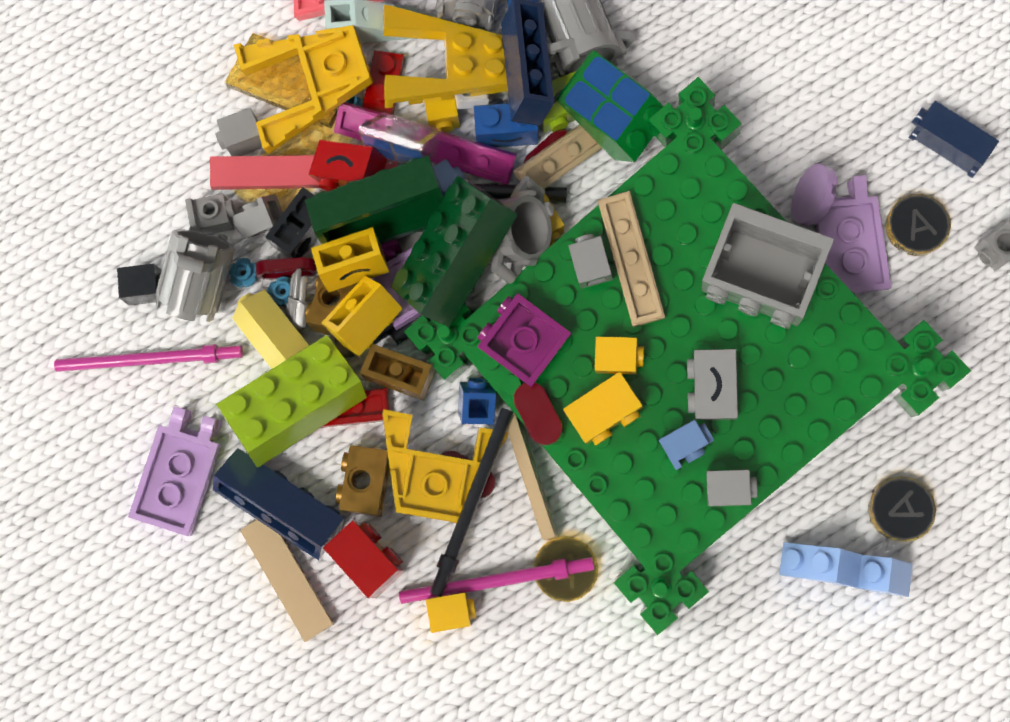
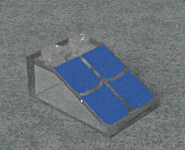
[358,112,442,166]

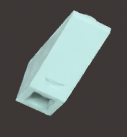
[324,0,419,43]

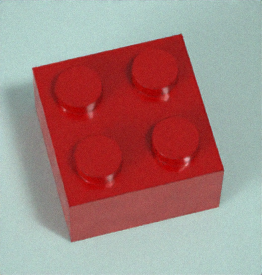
[323,520,405,599]

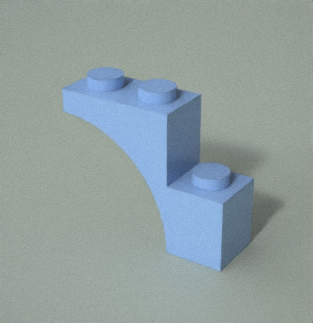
[779,542,913,597]

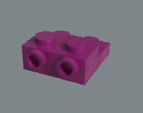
[477,293,571,387]

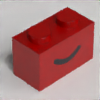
[308,140,387,191]

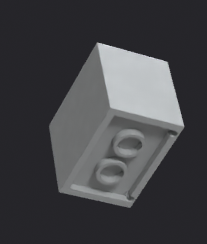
[702,203,834,329]

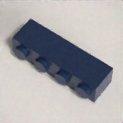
[501,0,554,126]
[213,448,344,561]

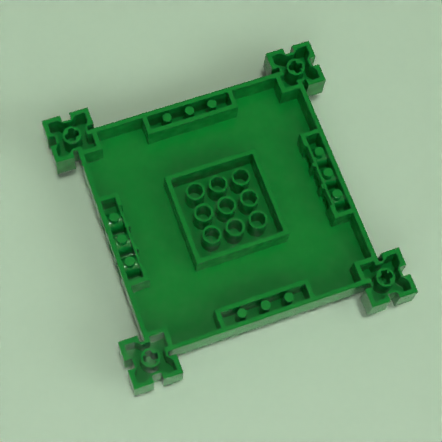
[404,77,971,636]

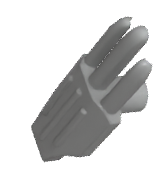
[286,268,313,333]

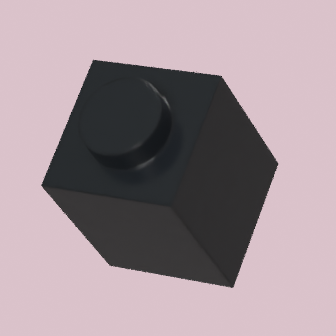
[117,263,162,306]

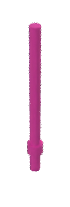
[54,344,243,372]
[399,557,595,604]

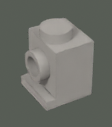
[185,193,236,235]
[233,194,283,239]

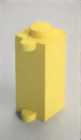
[232,289,309,369]

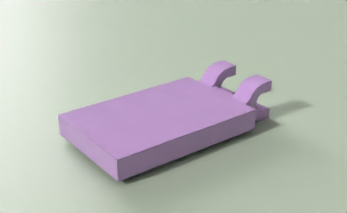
[815,175,891,294]
[128,406,223,537]

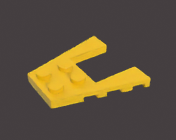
[383,4,508,108]
[234,25,373,154]

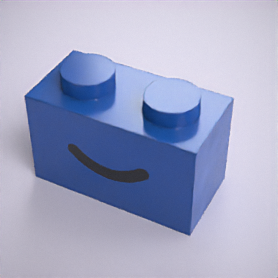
[474,103,538,148]

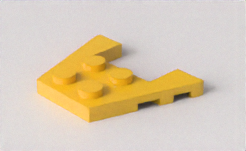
[382,410,508,523]

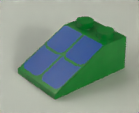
[555,51,664,162]

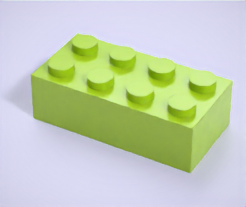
[216,335,367,468]

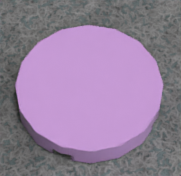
[791,163,838,227]

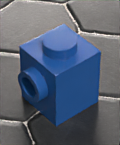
[458,378,496,425]

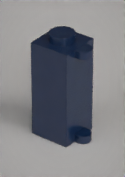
[908,100,999,178]

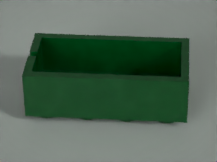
[305,155,444,244]
[390,175,518,327]

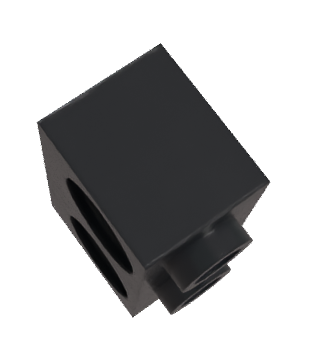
[265,187,317,258]

